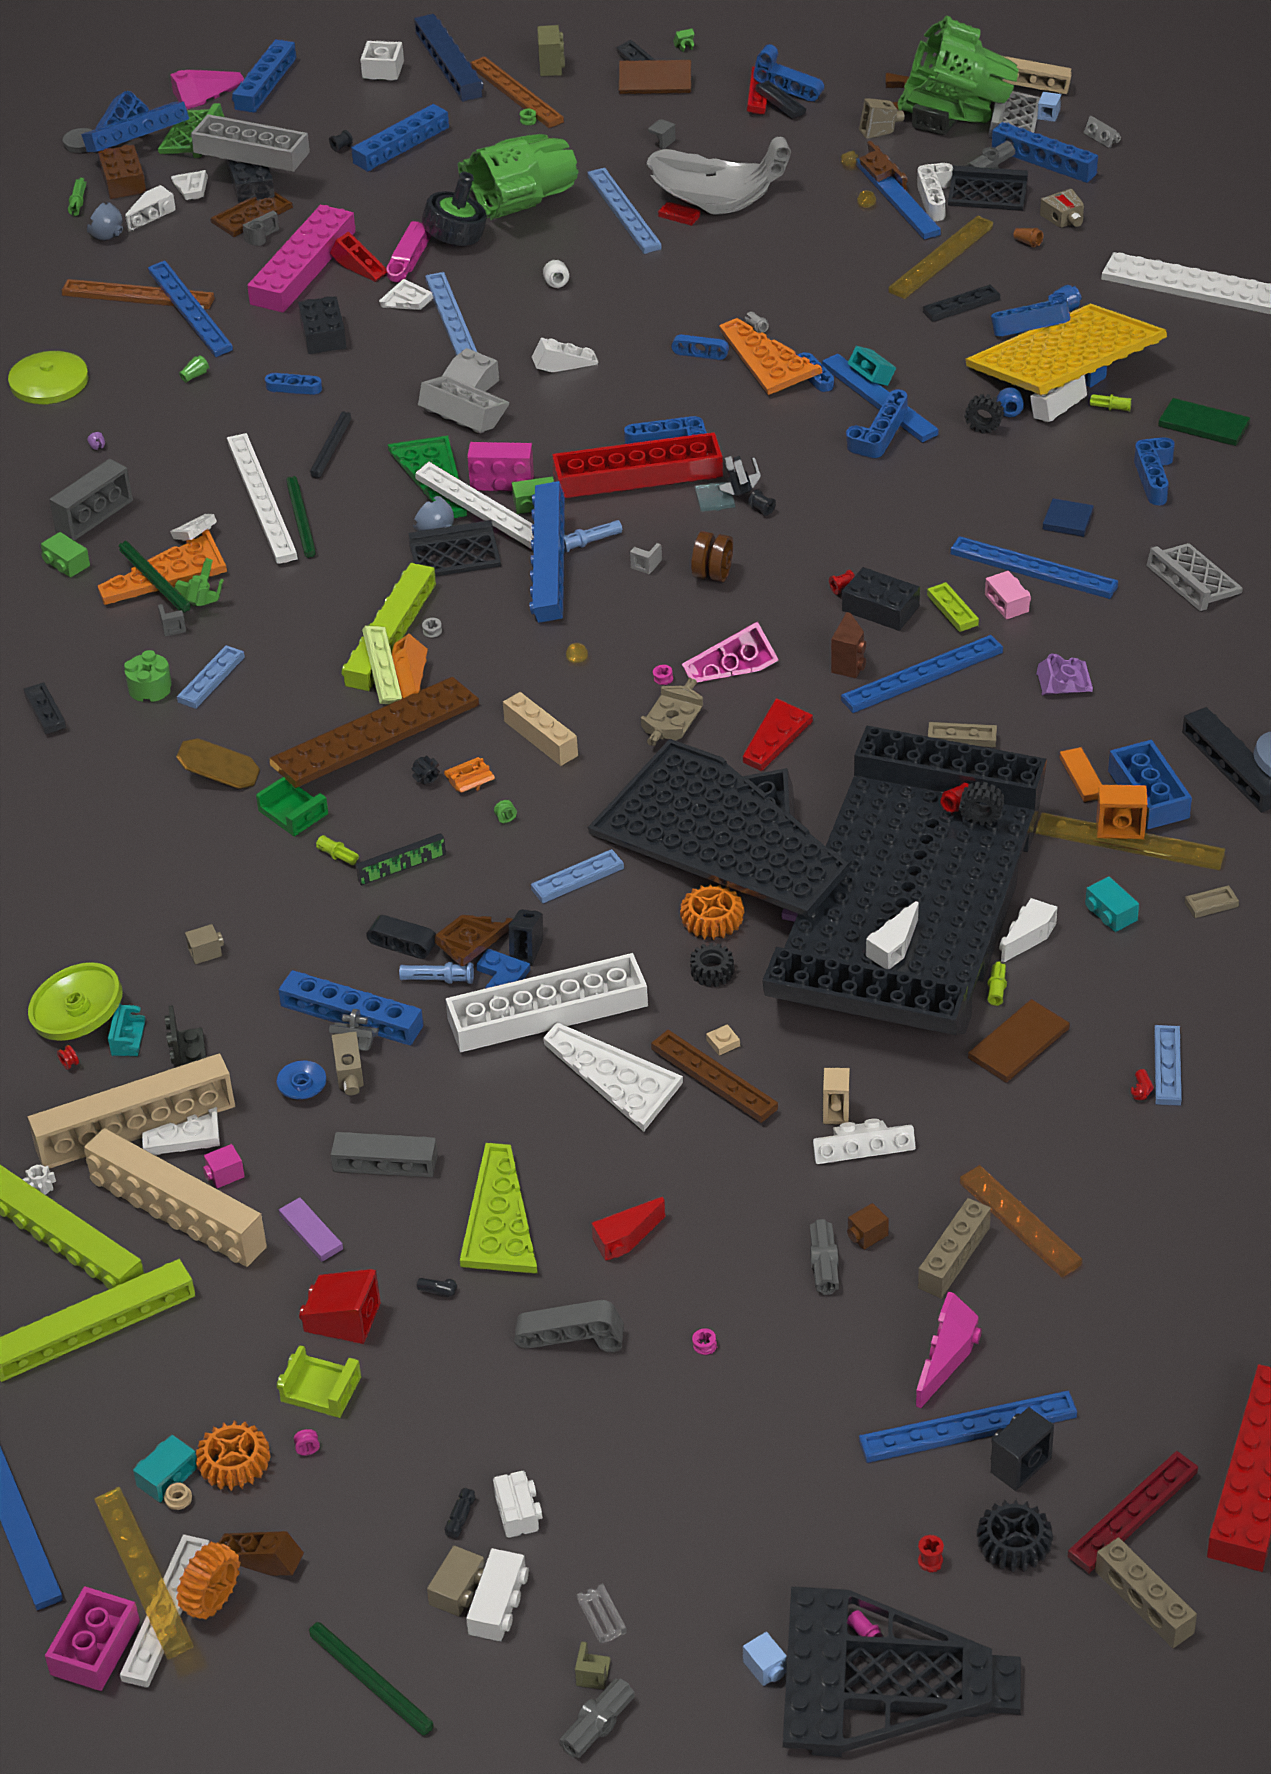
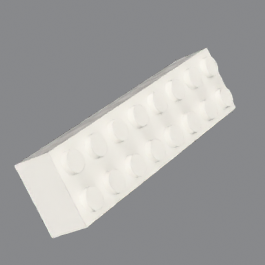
[446,953,648,1052]

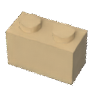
[823,1068,849,1124]

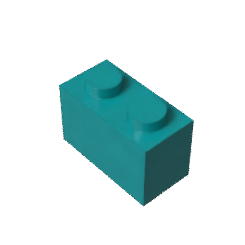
[847,346,896,386]
[1085,876,1139,932]
[133,1435,197,1503]

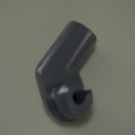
[417,1278,457,1297]

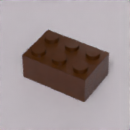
[98,145,146,199]

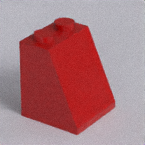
[299,1269,381,1344]

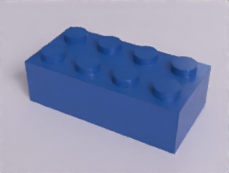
[1108,740,1192,830]

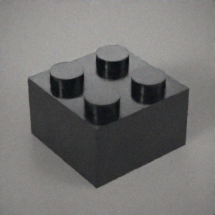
[990,1407,1054,1491]

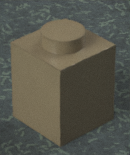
[185,924,224,964]

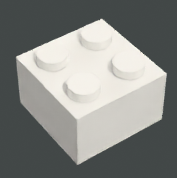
[361,41,404,81]

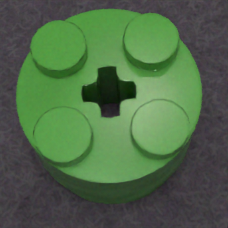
[124,650,172,702]

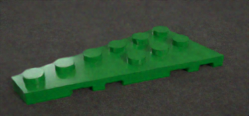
[388,436,467,518]

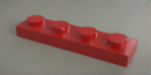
[747,66,767,114]

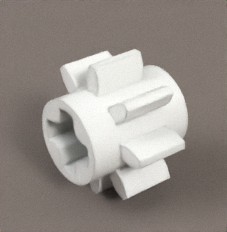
[23,1165,56,1195]

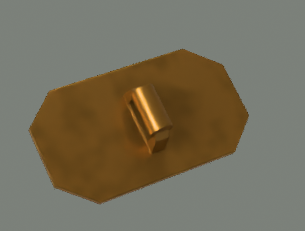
[176,738,260,789]

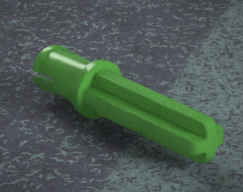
[68,178,86,216]

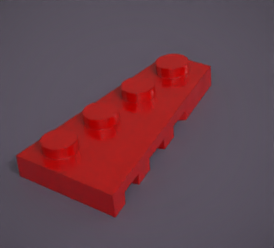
[743,698,813,771]

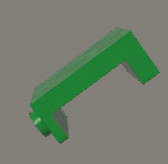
[256,777,329,837]

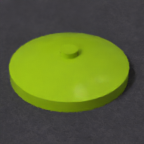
[8,351,88,404]
[28,963,123,1041]

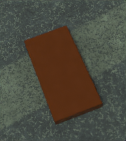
[619,60,691,94]
[211,192,293,237]
[968,999,1070,1083]

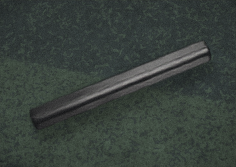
[310,411,352,478]

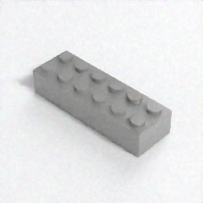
[191,114,310,172]

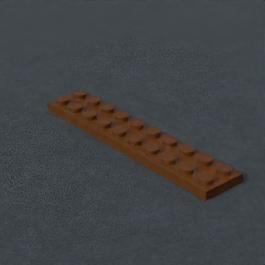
[270,676,479,788]

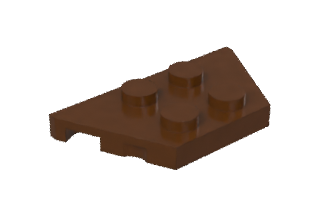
[435,915,513,967]

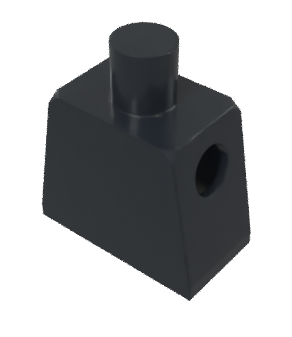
[509,909,543,966]

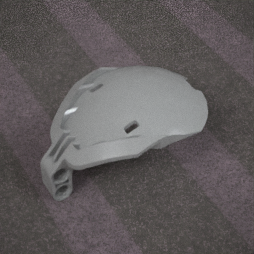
[647,137,791,214]

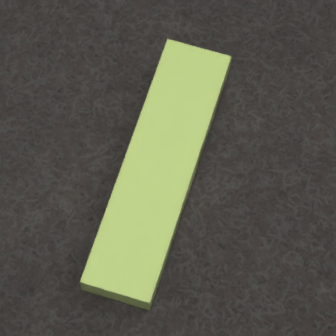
[362,626,402,704]

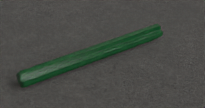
[286,476,316,558]
[119,541,191,613]
[309,1622,434,1735]

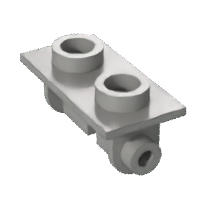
[1084,116,1121,148]

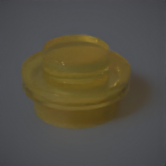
[840,151,859,166]
[857,191,876,208]
[566,643,588,663]

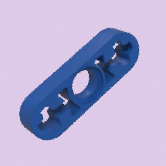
[671,335,729,360]
[798,352,834,392]
[265,373,322,395]

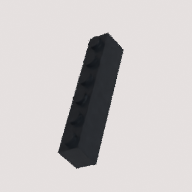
[1182,707,1271,813]

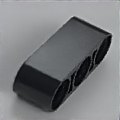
[366,915,436,959]

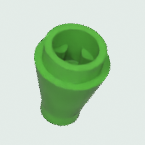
[179,355,209,382]

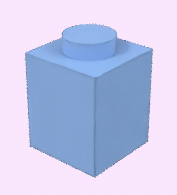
[1038,92,1061,121]
[743,1632,787,1686]

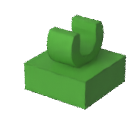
[673,28,695,52]

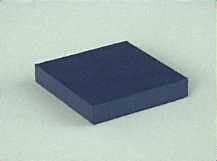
[1043,498,1094,536]

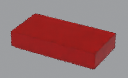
[658,201,700,226]

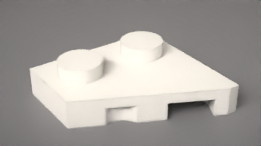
[171,170,208,200]
[379,279,433,310]
[170,514,217,541]

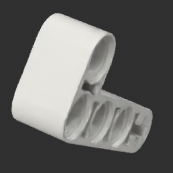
[917,163,953,221]

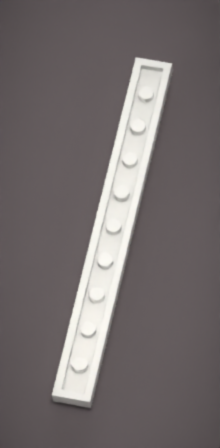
[227,433,297,564]

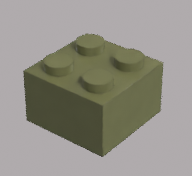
[537,25,565,76]

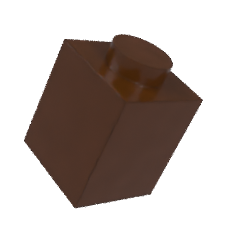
[847,1203,889,1250]

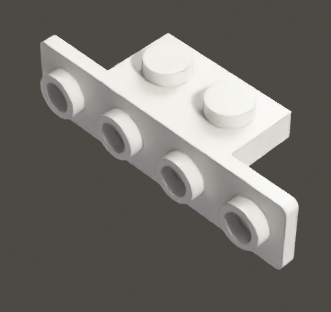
[813,1119,916,1164]

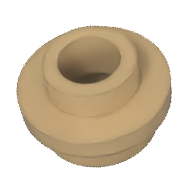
[164,1483,192,1510]

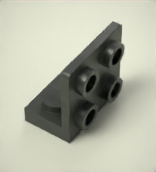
[912,104,958,135]
[165,1005,206,1067]

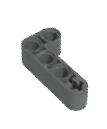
[514,1300,624,1352]

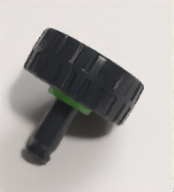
[422,172,487,246]

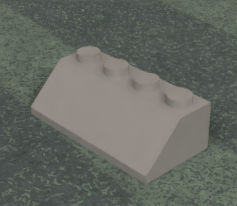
[418,375,509,433]

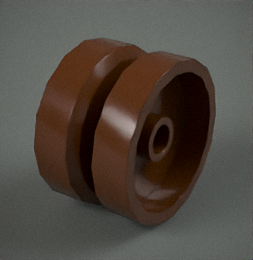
[691,531,734,582]

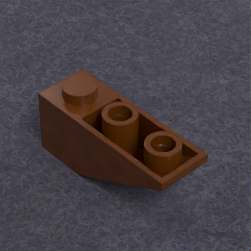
[218,1531,304,1576]

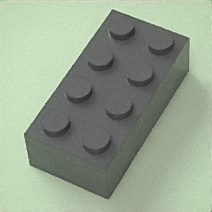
[49,459,133,540]

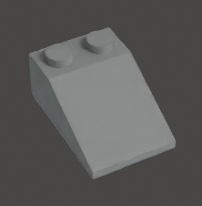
[442,348,499,392]

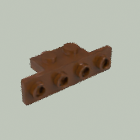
[859,141,908,191]

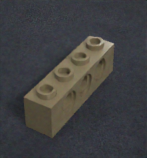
[918,1198,991,1299]
[1095,1537,1197,1648]

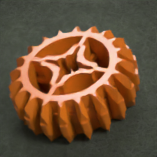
[680,884,744,940]
[196,1420,270,1491]
[176,1542,240,1620]

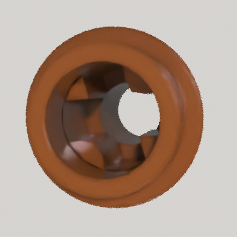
[1013,228,1043,247]

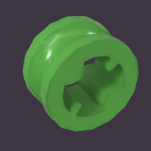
[520,109,536,125]
[494,800,517,823]

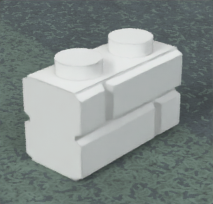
[493,1471,542,1538]

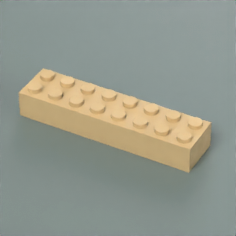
[28,1053,235,1169]
[84,1128,267,1267]

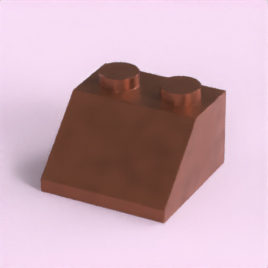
[831,612,867,678]

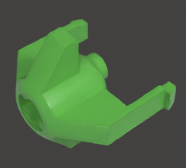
[175,558,224,606]

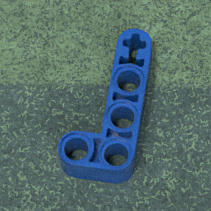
[753,44,824,101]
[95,91,149,129]
[991,292,1071,336]
[846,389,908,458]
[624,416,706,444]
[1134,437,1175,505]

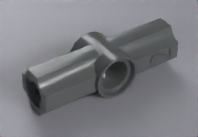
[965,141,1015,168]
[810,1219,839,1295]
[559,1678,635,1758]

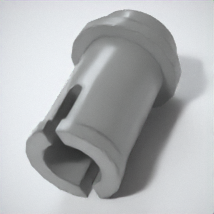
[745,311,769,333]

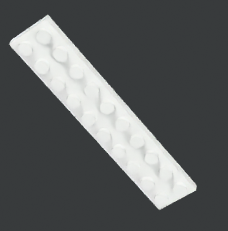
[1102,252,1271,314]

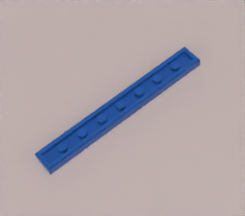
[856,158,941,240]
[148,261,233,357]
[822,354,938,442]
[951,536,1118,599]
[841,635,1003,713]
[859,1390,1077,1463]
[0,1447,63,1611]

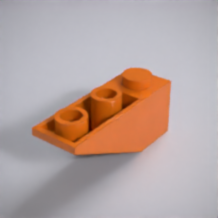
[392,634,428,699]

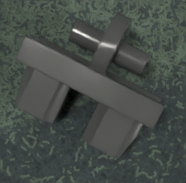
[329,1009,379,1050]

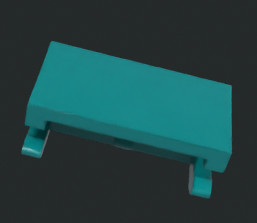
[108,1003,146,1056]

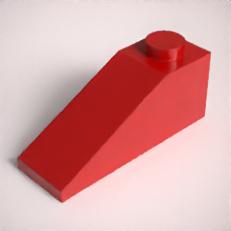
[330,231,387,282]
[592,1197,665,1261]

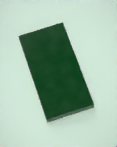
[1158,398,1250,446]

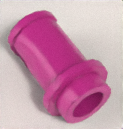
[847,1610,882,1637]

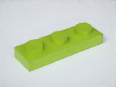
[927,582,979,632]

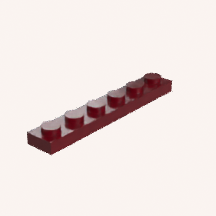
[1067,1451,1198,1573]

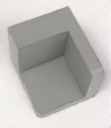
[630,543,662,574]

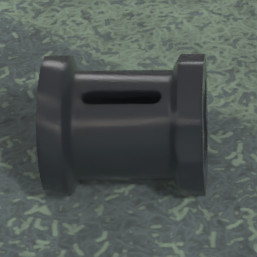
[329,130,353,152]
[748,490,776,516]

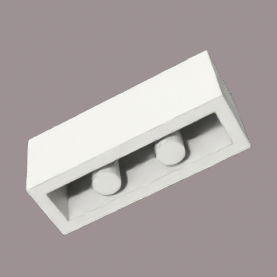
[1031,375,1087,422]
[466,1548,529,1642]

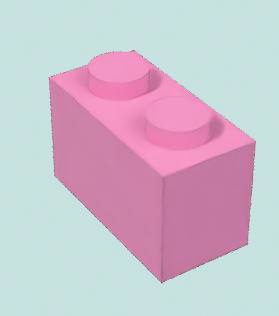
[985,571,1031,619]

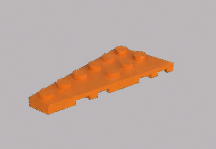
[719,318,823,395]
[98,529,227,605]

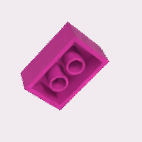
[468,442,534,491]
[45,1586,140,1691]

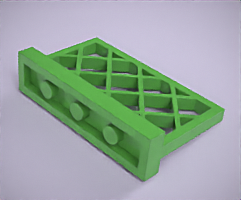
[158,103,224,158]

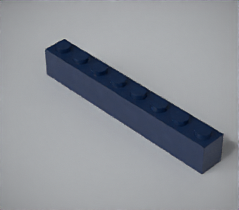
[414,14,484,102]

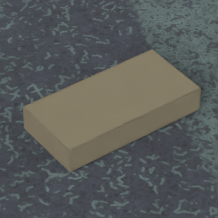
[1185,885,1239,918]

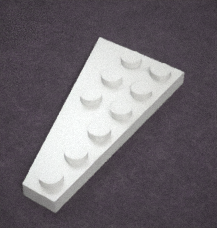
[544,1023,683,1131]

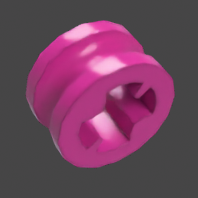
[653,665,673,685]
[692,1329,717,1355]
[294,1429,320,1455]

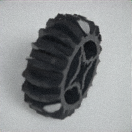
[976,1499,1053,1572]

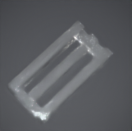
[577,1584,626,1644]

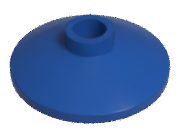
[277,1061,326,1099]

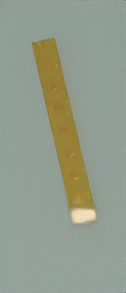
[889,216,993,299]
[1036,813,1225,870]
[94,1486,194,1660]

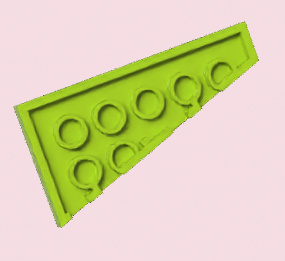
[460,1143,538,1274]

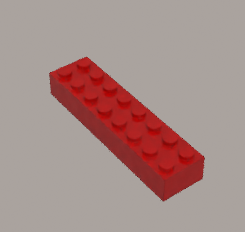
[552,432,723,498]
[1207,1364,1271,1572]

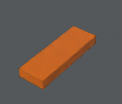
[1059,747,1102,802]

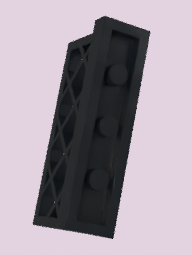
[948,165,1028,211]
[408,520,501,577]

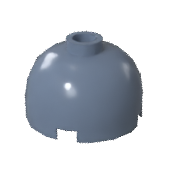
[87,202,123,240]
[413,496,454,531]

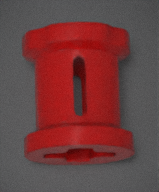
[829,570,855,595]
[918,1535,944,1572]

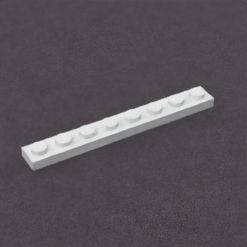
[415,462,534,549]

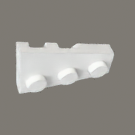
[142,1107,220,1155]

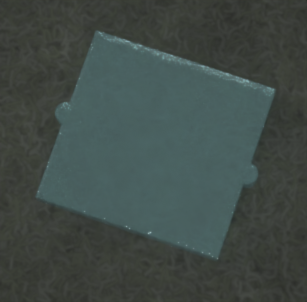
[695,482,735,511]

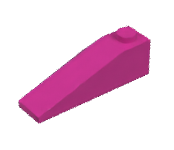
[170,70,244,109]
[681,622,779,682]
[916,1292,982,1408]

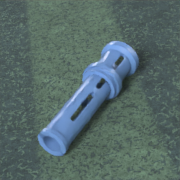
[564,520,622,553]
[399,962,474,984]

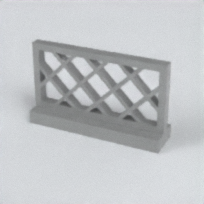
[988,91,1041,138]
[1146,543,1243,611]

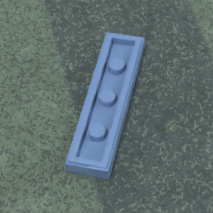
[177,645,245,709]
[531,849,624,904]
[1154,1025,1181,1106]

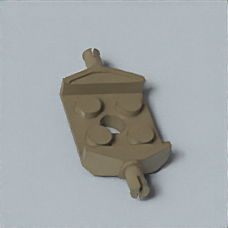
[641,678,703,746]

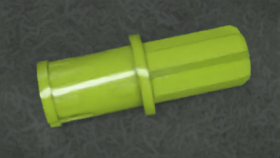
[1090,394,1131,411]
[316,835,359,865]
[988,962,1007,1006]

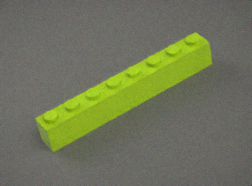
[342,563,436,691]
[0,1165,144,1289]
[0,1259,195,1382]

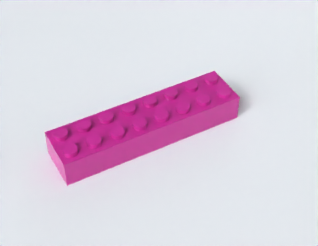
[247,205,356,313]

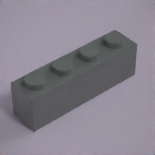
[331,1132,438,1177]

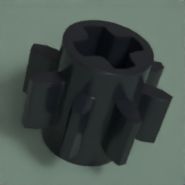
[411,755,440,785]

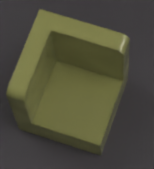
[575,1641,611,1690]

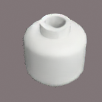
[543,260,569,288]

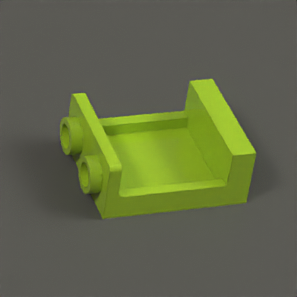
[277,1345,361,1418]

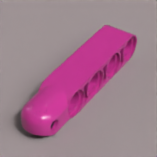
[387,221,431,283]

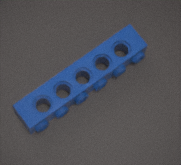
[232,39,297,113]
[81,101,189,152]
[351,104,449,172]
[992,122,1098,183]
[278,970,424,1046]

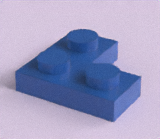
[476,949,530,989]

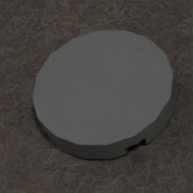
[62,128,93,153]

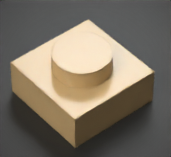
[706,1024,740,1056]

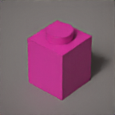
[203,1144,245,1188]

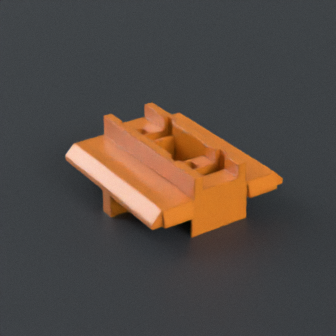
[444,757,495,793]

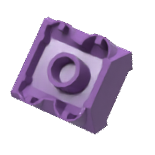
[1036,654,1093,695]

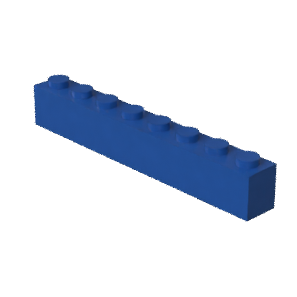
[529,481,565,623]

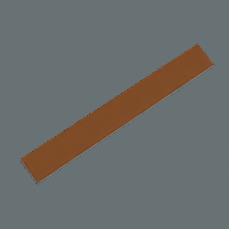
[470,56,564,128]
[61,279,214,309]

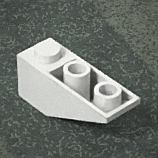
[125,185,176,232]
[532,338,598,372]
[999,898,1057,962]
[866,901,918,969]

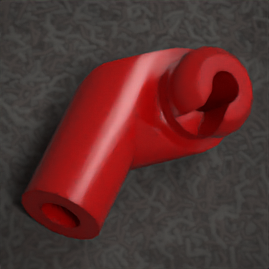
[1131,1069,1154,1101]

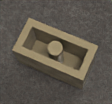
[427,1546,485,1617]

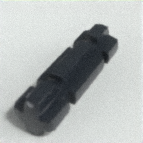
[444,1487,475,1538]

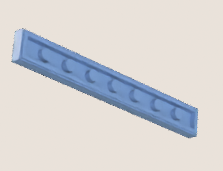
[588,168,661,254]
[425,272,477,356]

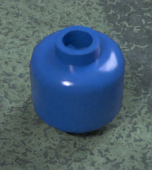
[1053,285,1082,312]
[996,388,1024,418]

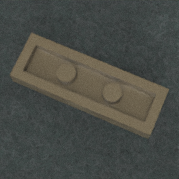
[928,722,997,747]

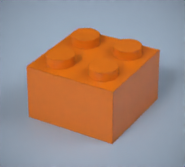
[1096,785,1148,839]

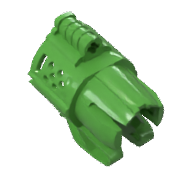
[898,16,1019,123]
[458,134,578,220]

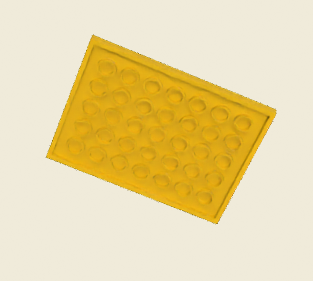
[966,304,1167,395]

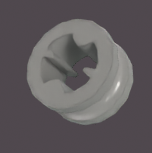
[422,618,442,638]

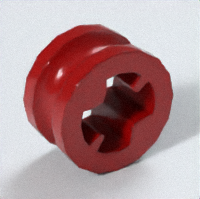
[57,1045,79,1070]

